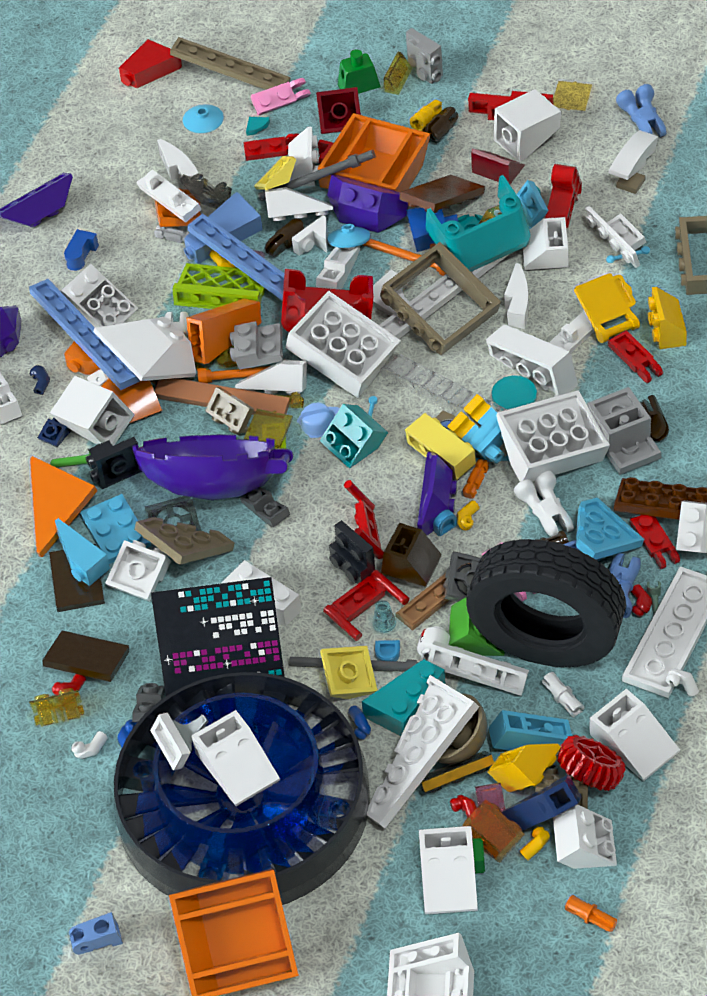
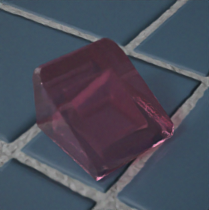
[475,783,505,817]

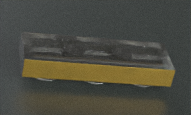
[418,751,494,793]

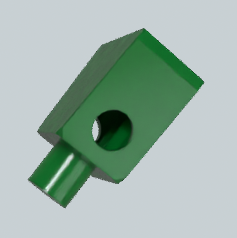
[338,49,381,94]

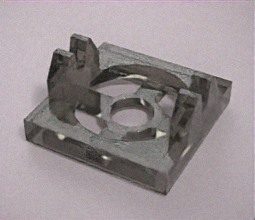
[180,173,232,209]
[145,496,201,531]

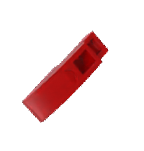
[468,91,554,120]

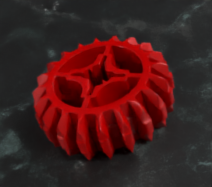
[557,735,626,791]

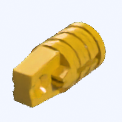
[410,99,442,131]

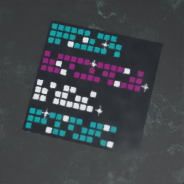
[151,577,285,696]

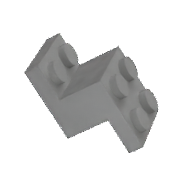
[587,387,661,475]

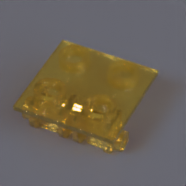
[29,688,85,727]

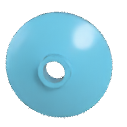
[183,104,224,133]
[327,224,371,248]

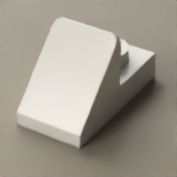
[292,215,328,256]

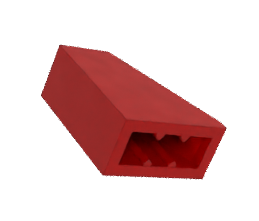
[119,39,182,88]

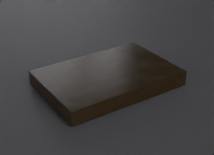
[49,544,105,612]
[42,630,129,682]

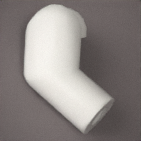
[666,669,699,696]

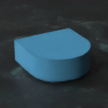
[433,510,457,537]
[375,640,400,661]

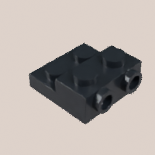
[85,437,142,490]
[329,520,376,584]

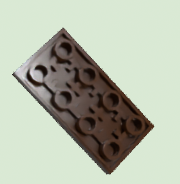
[399,174,485,213]
[614,477,707,520]

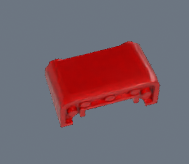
[281,269,374,332]

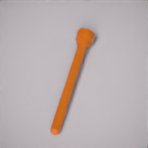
[362,239,446,276]
[197,366,270,384]

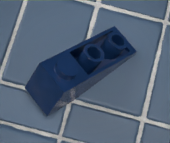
[502,774,582,834]

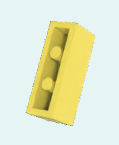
[405,413,476,480]

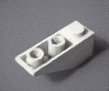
[235,360,307,395]

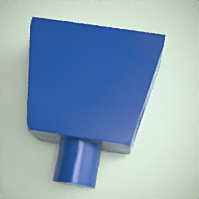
[406,208,458,252]

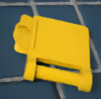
[574,273,640,343]

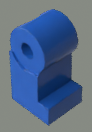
[64,229,99,271]

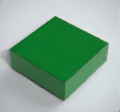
[472,838,485,874]

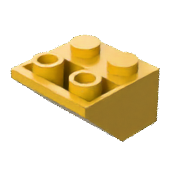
[648,287,687,349]
[487,743,561,792]

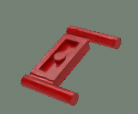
[344,480,384,559]
[323,569,410,641]

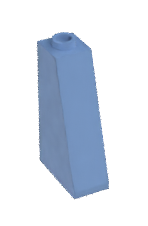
[184,192,263,264]

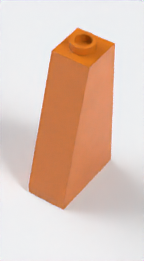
[186,299,261,364]

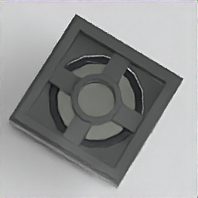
[443,551,480,602]

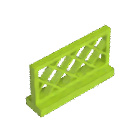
[172,263,266,309]

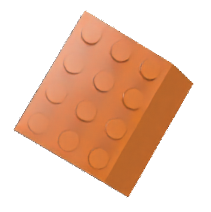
[318,113,430,192]
[169,869,299,996]

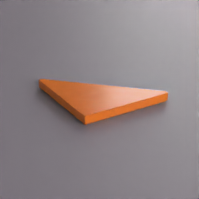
[30,456,98,557]

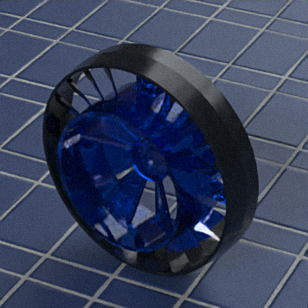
[114,672,370,905]

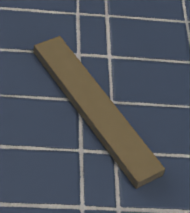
[170,37,291,90]

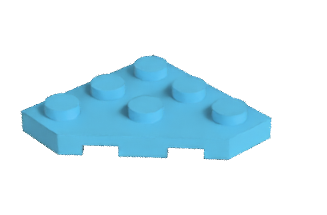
[576,498,645,560]

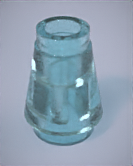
[372,600,396,633]

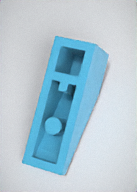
[55,518,110,586]
[488,710,572,750]

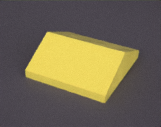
[254,156,296,190]
[320,646,377,699]

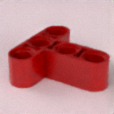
[545,164,582,228]

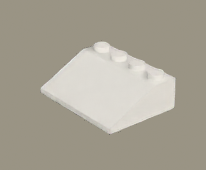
[285,291,401,398]
[496,390,610,482]

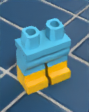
[447,394,504,463]

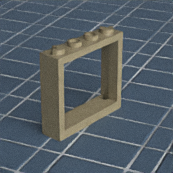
[675,216,707,295]
[380,242,501,355]

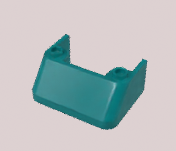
[426,175,530,272]

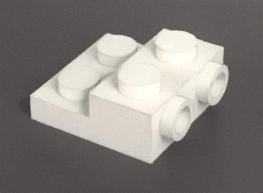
[105,540,171,602]

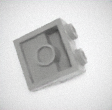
[406,28,443,84]
[230,321,283,370]

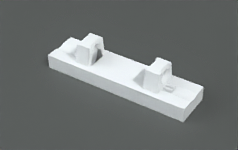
[136,169,202,223]
[550,311,595,354]
[428,641,529,696]

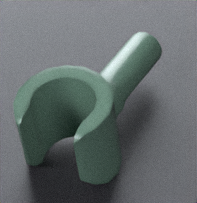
[647,581,661,614]

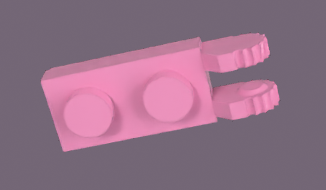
[250,78,311,115]

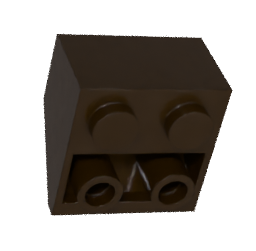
[381,523,442,587]

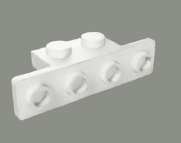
[585,206,646,268]

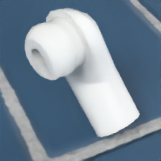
[71,731,108,759]

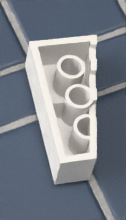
[486,324,578,397]

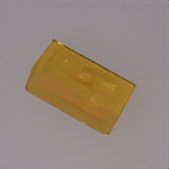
[384,51,412,95]

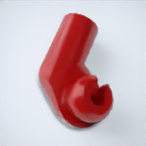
[631,584,652,617]
[52,674,86,698]
[450,795,482,826]

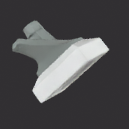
[151,713,208,771]

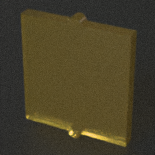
[554,81,592,111]
[244,409,293,448]

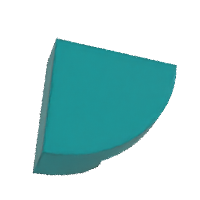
[246,116,270,136]

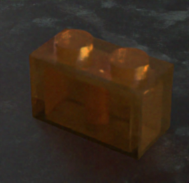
[462,799,524,863]

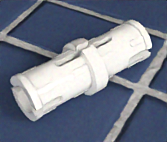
[542,672,584,717]

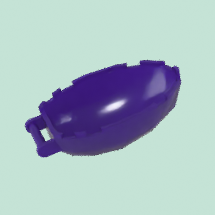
[132,434,294,501]

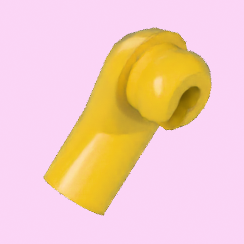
[209,250,236,268]
[457,500,480,530]
[520,826,550,861]

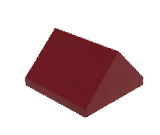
[316,87,361,134]
[471,148,525,185]

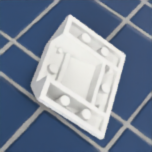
[93,317,196,381]
[387,933,474,996]

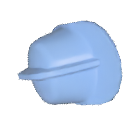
[297,402,340,438]

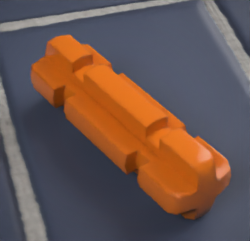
[463,458,489,499]

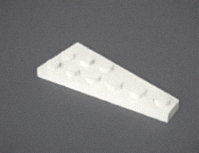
[367,675,479,828]

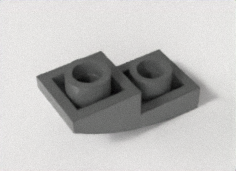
[240,487,290,527]
[132,683,165,722]

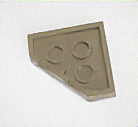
[134,517,235,565]

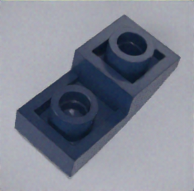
[37,418,72,447]

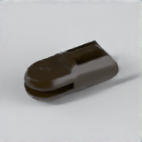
[422,106,459,142]
[264,218,304,257]
[640,395,669,442]

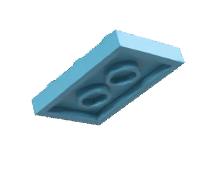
[80,494,151,564]

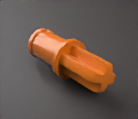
[565,895,617,932]

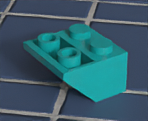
[320,404,388,468]

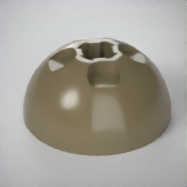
[437,693,488,764]

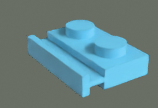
[517,180,549,229]

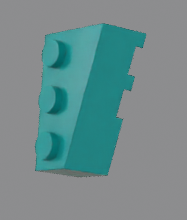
[362,659,446,736]

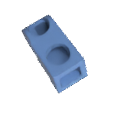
[69,912,123,955]

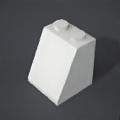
[493,89,561,162]
[50,376,135,446]

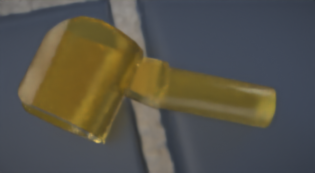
[275,392,304,408]

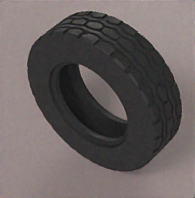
[466,539,626,668]

